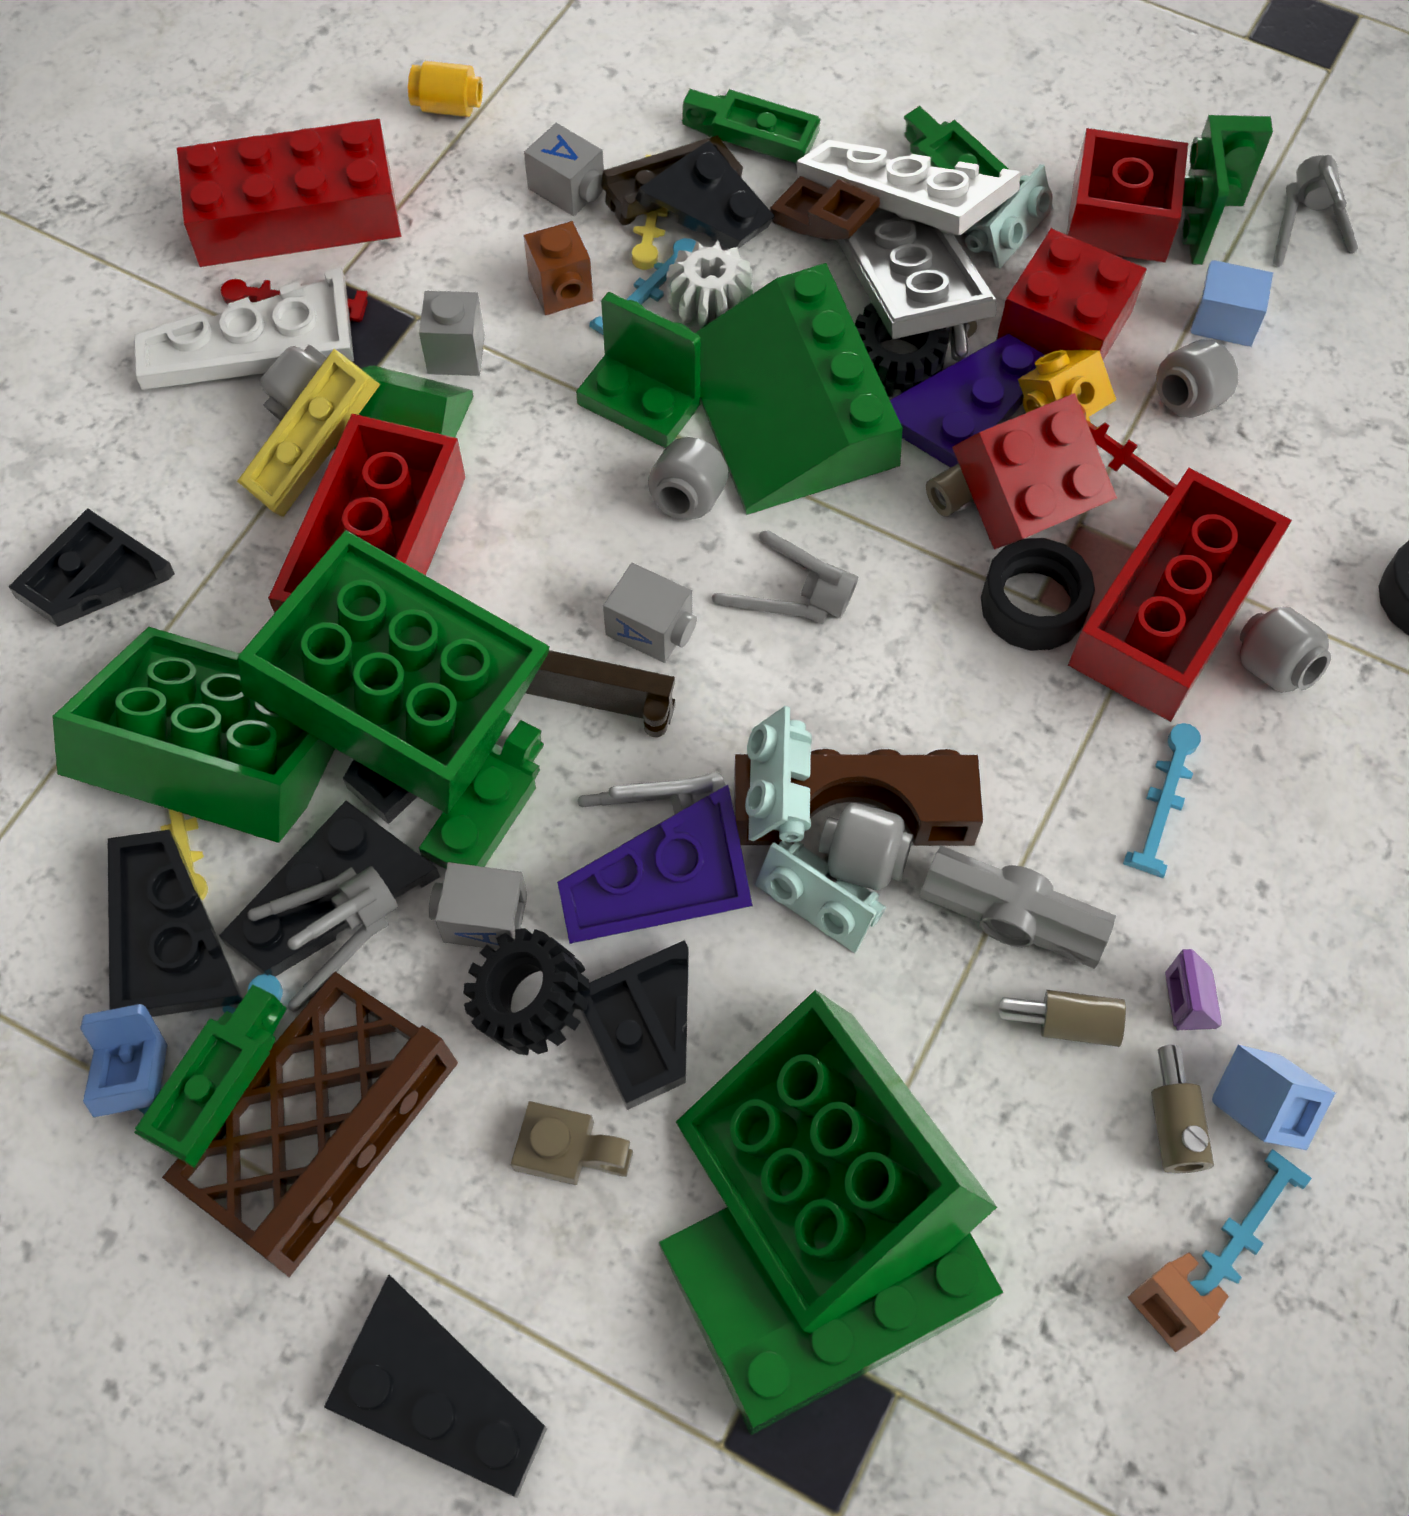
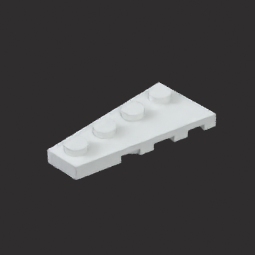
[796,140,1020,235]
[134,266,354,390]

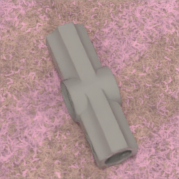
[919,845,1116,969]

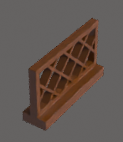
[162,972,458,1277]

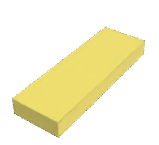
[237,349,381,517]

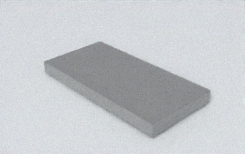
[836,208,996,339]

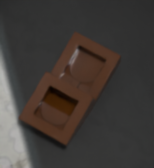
[770,176,880,240]

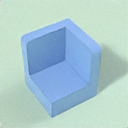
[1191,260,1273,347]
[1212,1045,1336,1150]

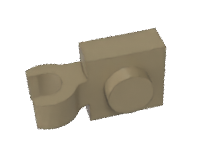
[510,1101,633,1185]

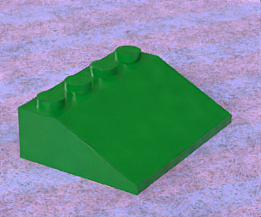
[695,263,903,515]
[237,530,550,814]
[52,627,335,843]
[676,990,997,1333]
[659,1207,1004,1435]

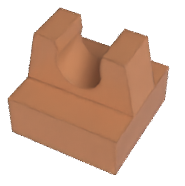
[1127,1253,1229,1352]

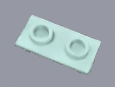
[965,164,1053,269]
[745,706,812,842]
[755,840,886,953]

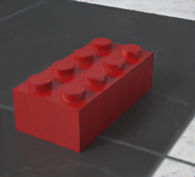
[177,118,401,267]
[268,414,466,613]
[1068,467,1292,722]

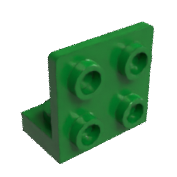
[1182,115,1273,265]
[576,292,701,448]

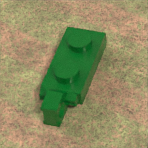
[682,89,821,164]
[904,106,1010,177]
[419,720,544,869]
[134,985,287,1168]

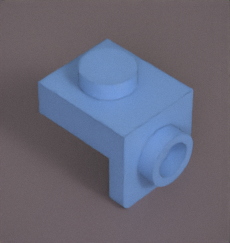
[80,1004,168,1118]

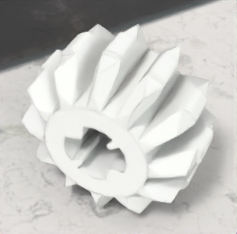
[666,240,754,328]

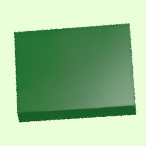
[334,365,474,450]

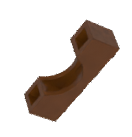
[734,749,983,846]

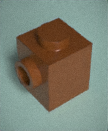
[523,221,593,315]

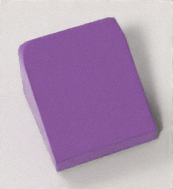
[1165,949,1222,1030]

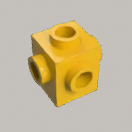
[1018,350,1116,421]

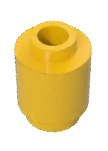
[408,61,483,117]

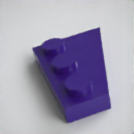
[890,334,1045,468]
[557,785,753,944]

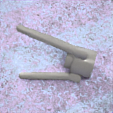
[1273,155,1358,267]
[712,531,859,624]
[577,772,726,814]
[248,866,398,1012]

